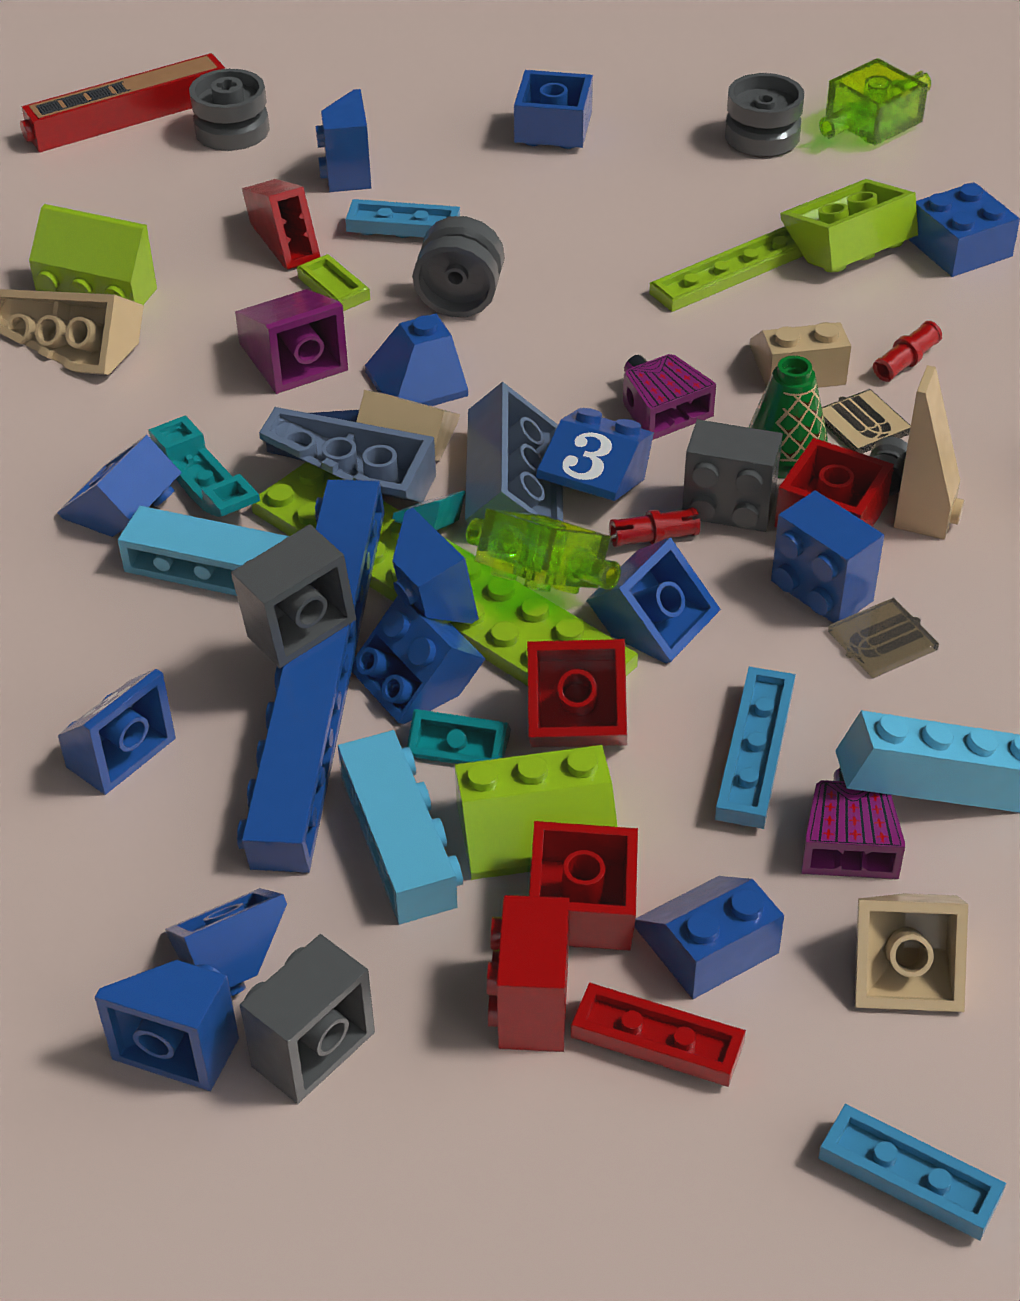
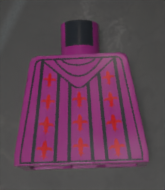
[623,354,716,440]
[801,768,905,879]

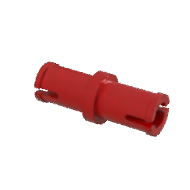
[873,321,942,382]
[609,507,700,548]

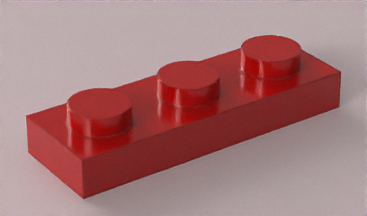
[571,982,746,1087]

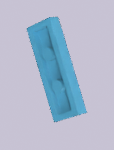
[345,199,460,238]
[818,1104,1006,1241]

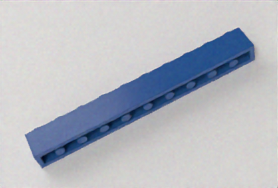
[237,480,385,873]

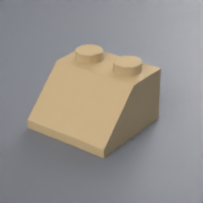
[749,322,851,388]
[356,389,460,461]

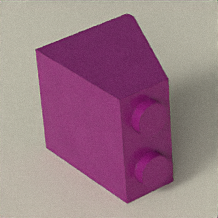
[235,289,348,394]

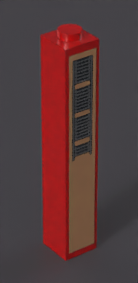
[20,53,225,153]

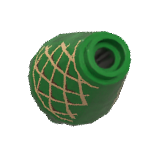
[748,356,828,479]

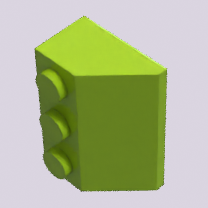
[780,179,918,272]
[29,204,157,305]
[455,745,618,880]

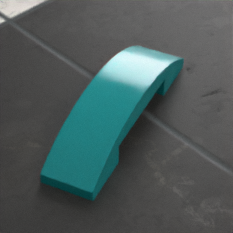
[148,415,260,517]

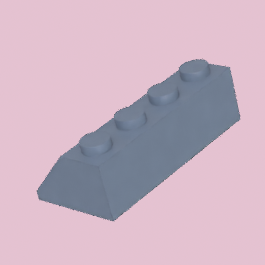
[465,382,564,543]

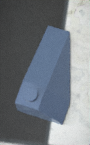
[259,407,436,502]

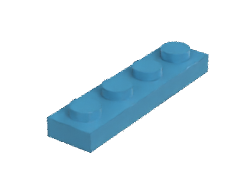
[715,666,796,829]

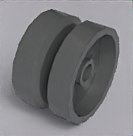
[189,68,270,151]
[725,73,804,156]
[412,216,505,317]

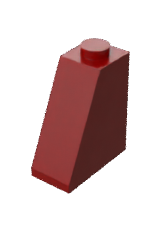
[242,179,321,269]

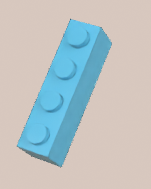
[118,506,289,596]
[835,710,1020,813]
[338,730,463,925]

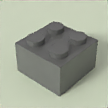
[682,419,783,532]
[231,524,356,668]
[240,934,375,1104]

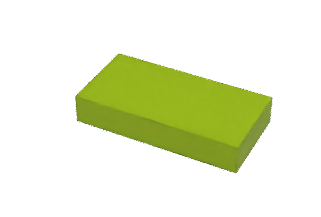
[297,254,371,311]

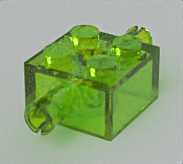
[819,58,931,145]
[466,508,621,594]

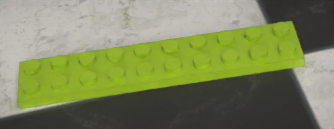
[252,462,638,686]

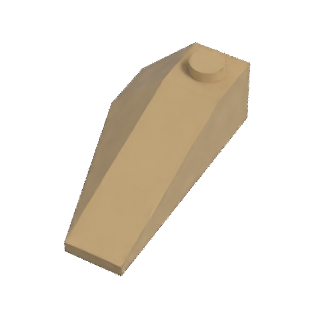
[0,289,144,375]
[894,365,965,540]

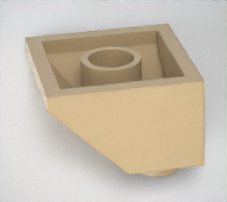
[854,893,968,1012]

